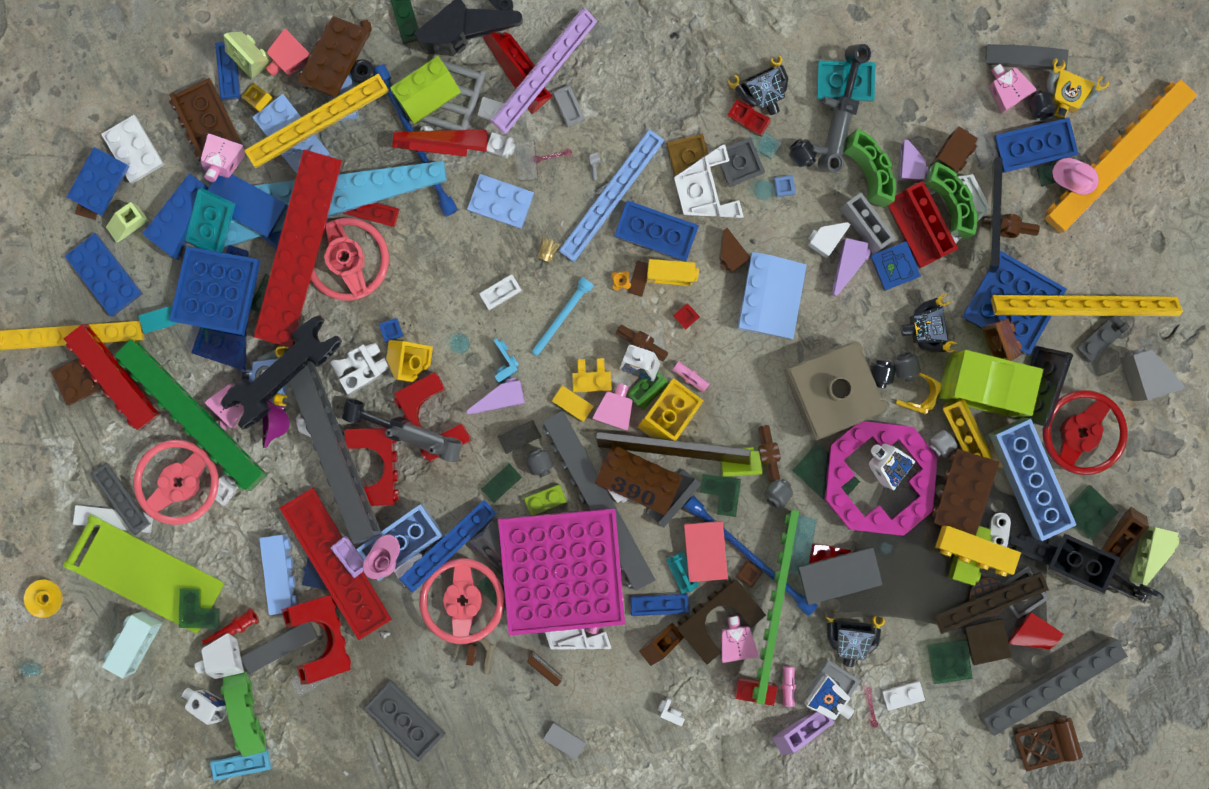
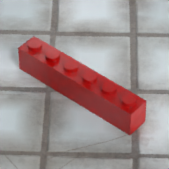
[63,324,161,430]

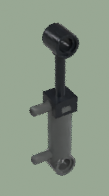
[811,44,871,173]
[341,398,463,462]

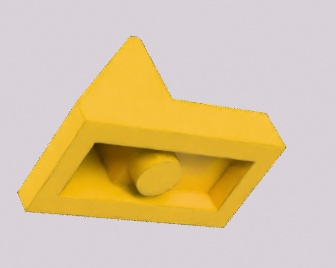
[241,83,274,112]

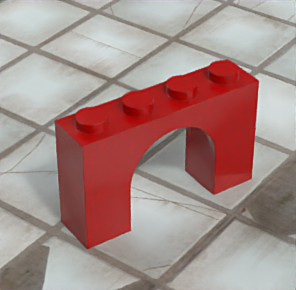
[394,372,472,462]
[345,428,399,506]
[281,595,351,685]

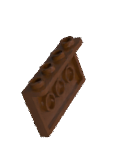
[297,16,371,98]
[169,78,244,162]
[932,449,999,536]

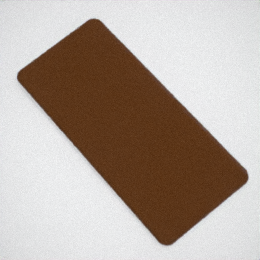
[628,261,648,297]

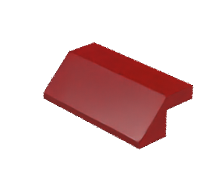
[887,181,959,269]

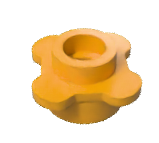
[611,271,631,291]

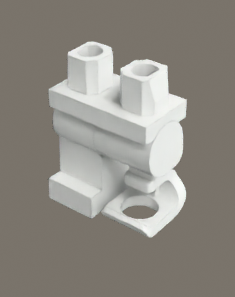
[330,343,390,396]

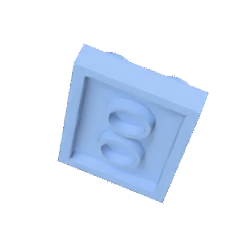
[467,174,534,229]

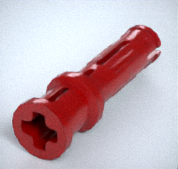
[202,608,259,647]

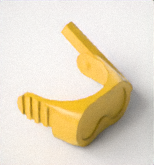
[896,373,941,414]

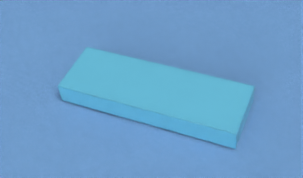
[210,749,272,781]

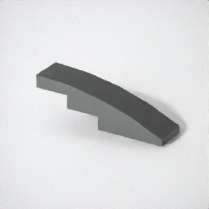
[986,44,1069,70]

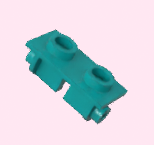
[666,551,699,594]

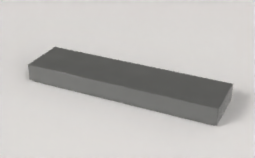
[91,462,151,535]
[241,622,318,674]

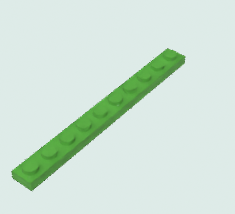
[752,510,799,705]

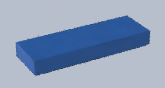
[215,42,241,101]
[630,593,689,616]

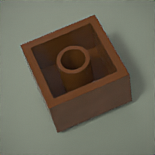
[930,126,979,174]

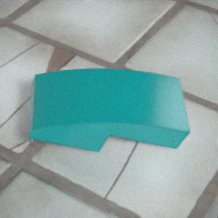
[138,305,179,334]

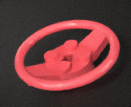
[311,217,389,301]
[133,440,219,525]
[419,558,505,644]

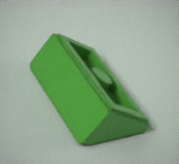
[626,372,669,410]

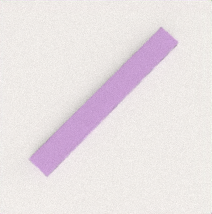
[490,8,597,134]

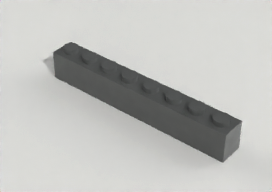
[979,637,1128,736]

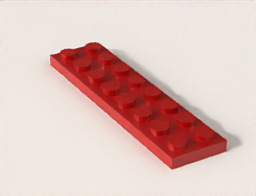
[279,488,392,640]

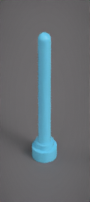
[532,277,594,356]

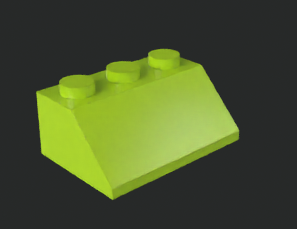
[390,56,461,124]

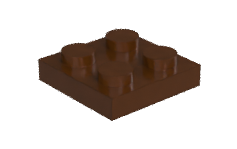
[51,358,103,406]

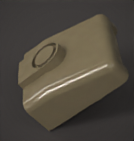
[784,341,887,441]

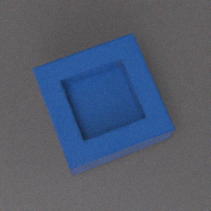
[379,318,404,343]

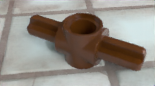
[981,214,1040,238]
[616,325,668,362]
[758,425,781,482]

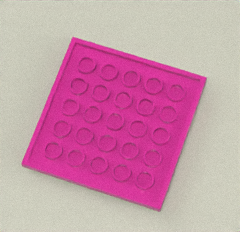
[498,508,625,636]

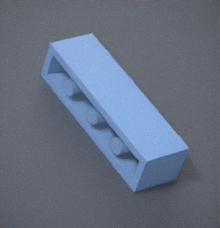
[259,534,298,615]

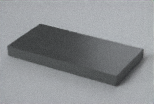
[798,547,883,605]
[363,680,446,762]

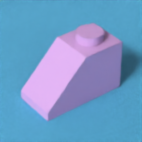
[898,140,928,183]

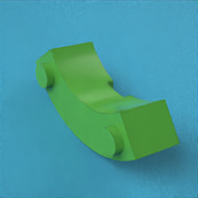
[843,129,896,208]
[925,162,977,239]
[221,671,266,757]

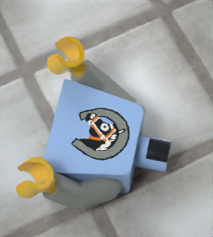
[242,346,288,407]

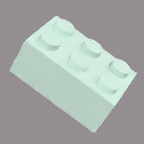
[102,611,163,679]

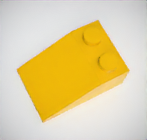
[637,378,704,441]

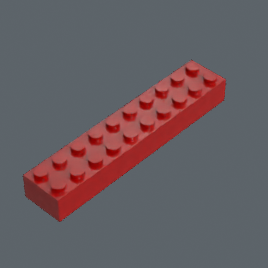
[254,149,343,347]

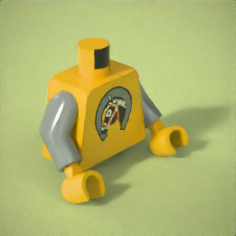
[1045,58,1109,119]

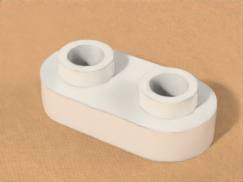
[989,513,1011,547]

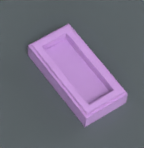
[330,536,364,578]

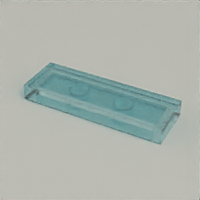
[788,516,817,575]

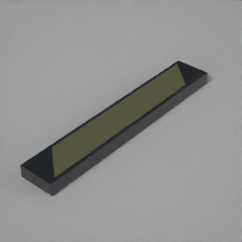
[989,157,1003,273]

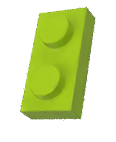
[524,484,567,516]

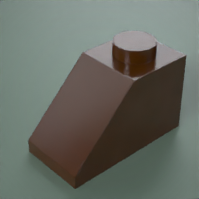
[719,228,751,273]
[639,623,684,666]

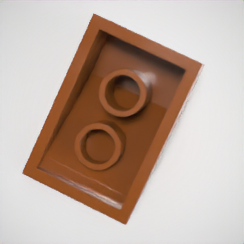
[982,318,1022,361]

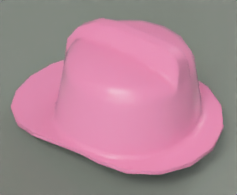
[1052,158,1099,195]
[363,535,400,579]

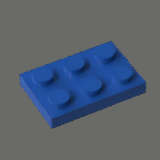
[67,147,130,216]

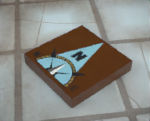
[527,651,563,686]

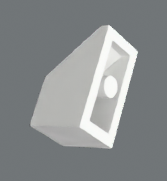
[807,222,851,258]

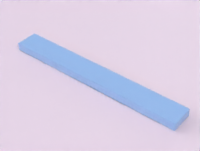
[559,129,664,262]

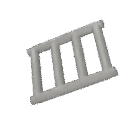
[421,55,486,130]

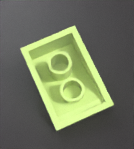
[224,31,269,80]
[1129,526,1179,586]

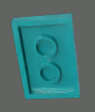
[816,61,876,102]
[185,188,236,253]

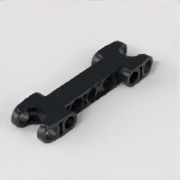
[221,315,342,430]

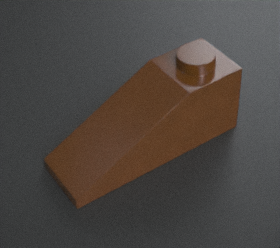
[1101,507,1149,559]

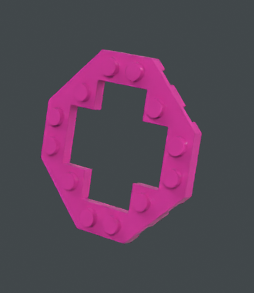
[824,421,938,536]

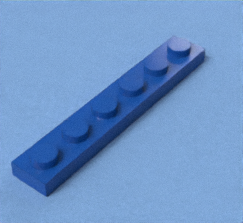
[399,500,497,593]

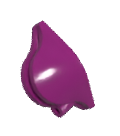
[262,400,290,448]

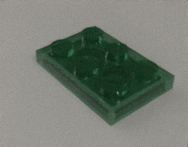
[791,443,860,504]

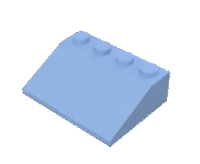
[737,252,807,340]

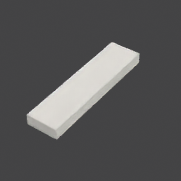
[73,505,153,533]

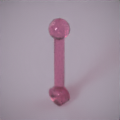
[533,149,572,164]
[865,687,878,728]

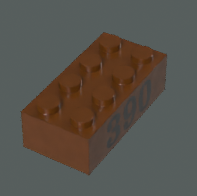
[595,445,683,516]

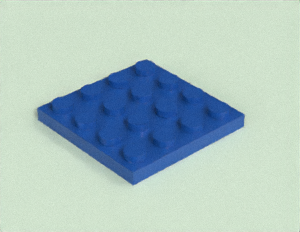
[169,246,261,336]
[961,251,1067,355]

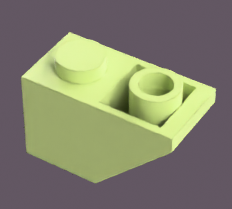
[106,202,149,243]

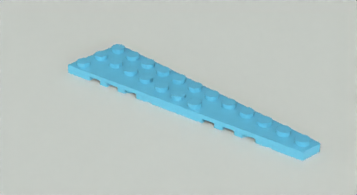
[224,161,447,248]

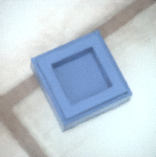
[773,175,796,198]

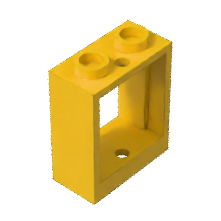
[647,259,699,286]

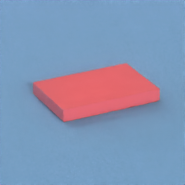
[684,521,728,582]

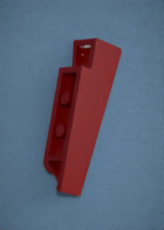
[483,32,552,114]
[392,129,487,157]

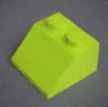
[719,447,762,476]

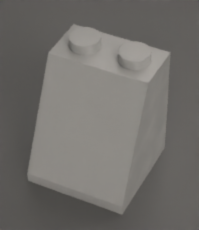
[1120,348,1185,401]

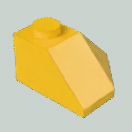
[386,340,433,382]

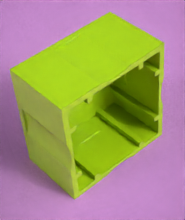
[937,350,1043,418]

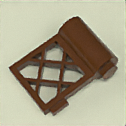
[1014,715,1083,772]

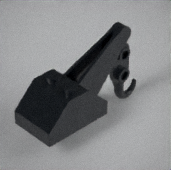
[414,0,523,56]
[1048,533,1165,604]

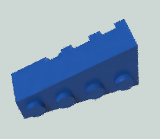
[142,173,209,260]

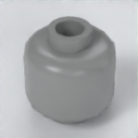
[929,430,959,458]

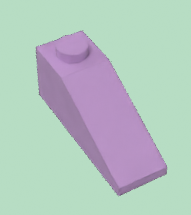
[831,238,870,297]
[467,378,525,415]
[772,711,834,755]

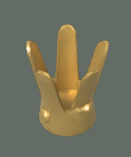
[536,236,561,266]

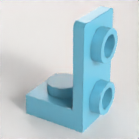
[494,338,519,383]

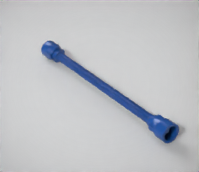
[375,64,458,217]
[683,495,818,616]

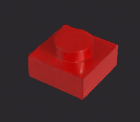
[673,303,700,330]

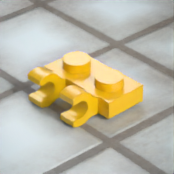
[572,358,612,392]

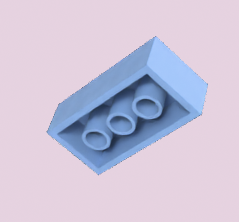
[253,94,332,174]
[356,504,445,581]

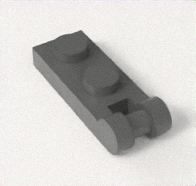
[1076,316,1130,362]

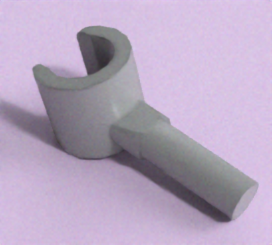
[589,152,601,180]

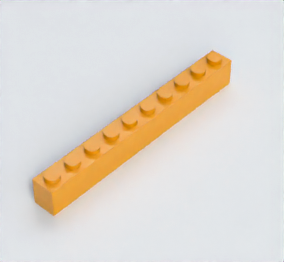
[1044,79,1197,234]

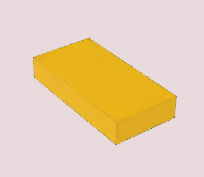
[552,385,594,422]

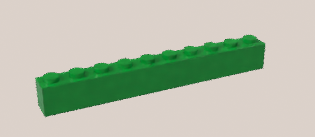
[115,339,268,491]

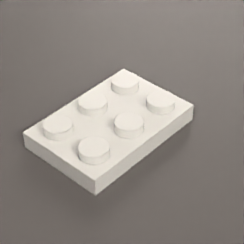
[101,115,165,184]

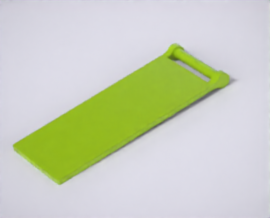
[62,514,225,634]

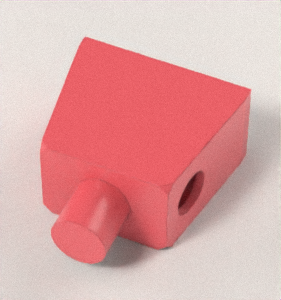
[266,28,310,76]

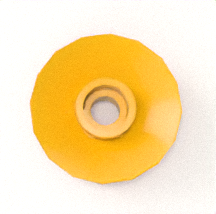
[24,579,63,618]

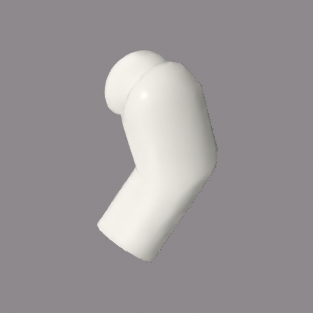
[296,413,311,437]

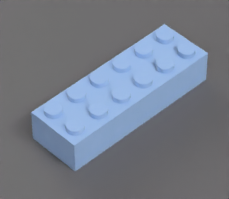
[988,418,1076,541]

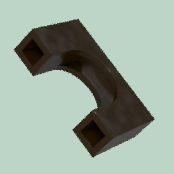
[676,578,766,665]

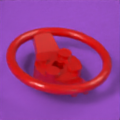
[1042,390,1128,475]

